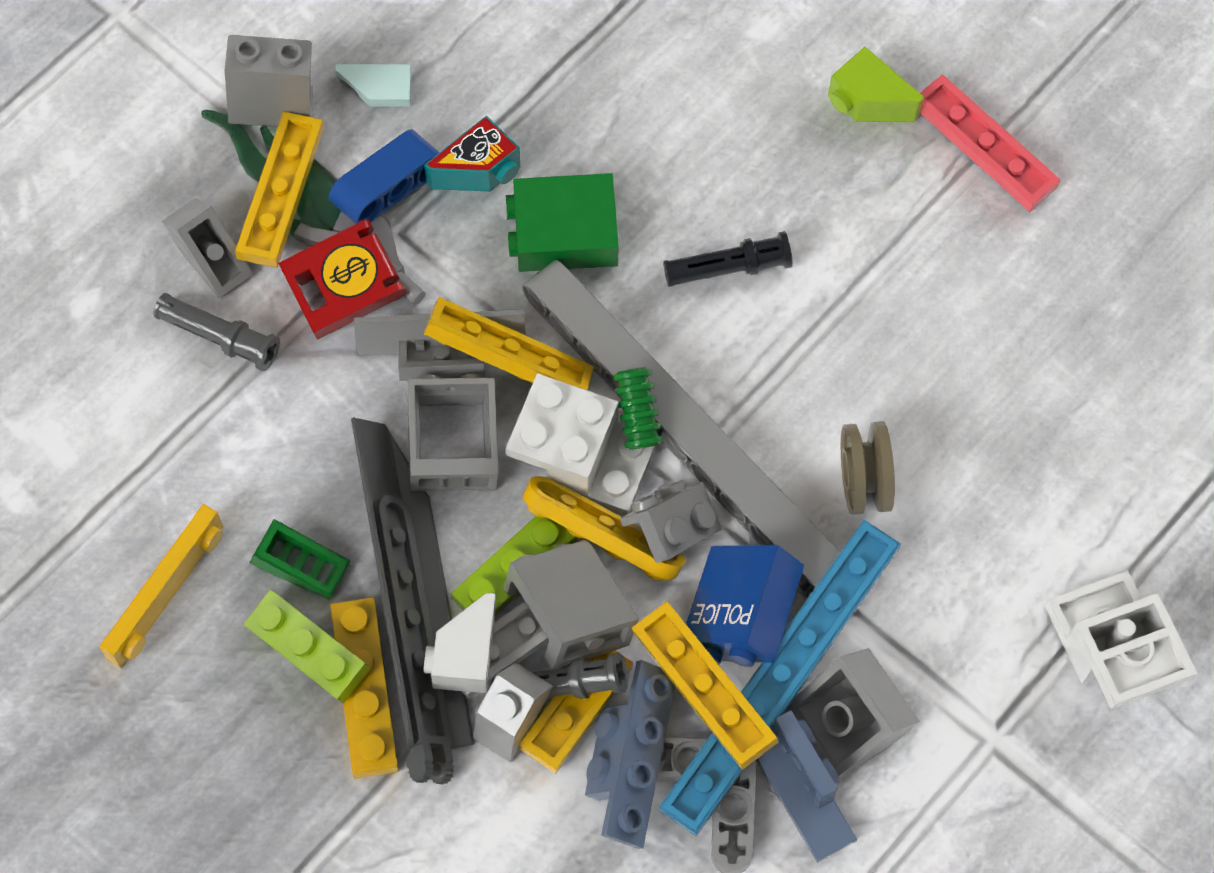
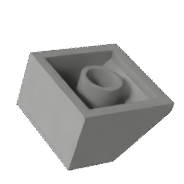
[786,648,920,779]

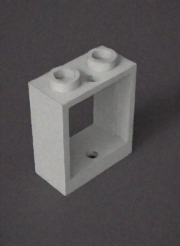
[407,374,498,492]

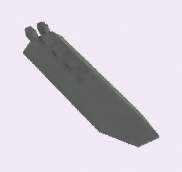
[351,417,475,785]

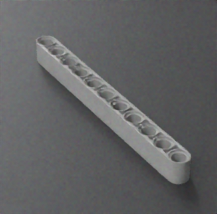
[522,260,840,596]

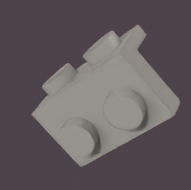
[620,480,722,563]

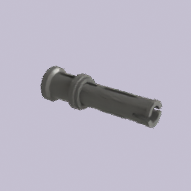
[153,293,280,371]
[490,653,628,699]

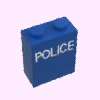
[686,545,804,667]

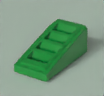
[250,519,351,600]

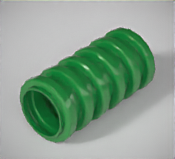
[613,367,663,450]

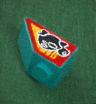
[424,115,521,192]

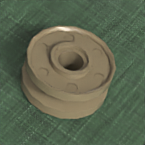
[840,421,895,515]

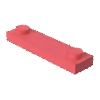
[920,74,1061,212]

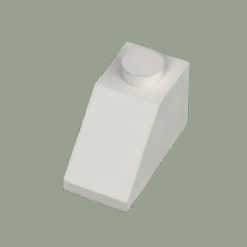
[424,593,496,693]

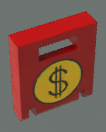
[278,220,406,340]

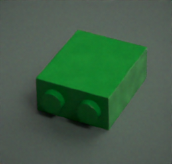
[506,173,619,272]

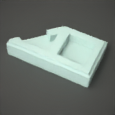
[335,64,411,107]

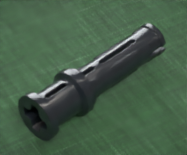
[663,231,793,287]

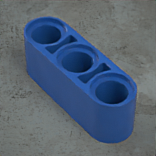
[328,129,440,224]

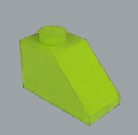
[828,47,925,123]

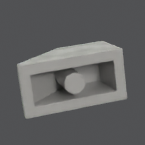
[161,198,254,298]
[473,663,553,762]

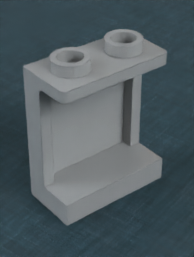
[224,35,313,127]
[503,540,639,670]

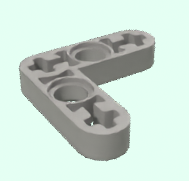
[656,737,756,873]

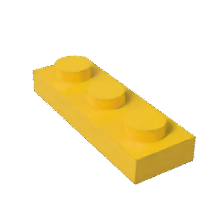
[519,650,633,774]

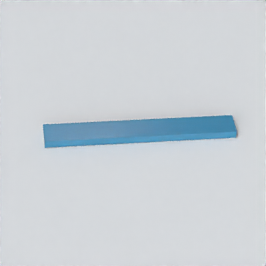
[659,520,901,837]

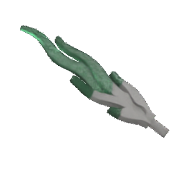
[201,110,426,305]

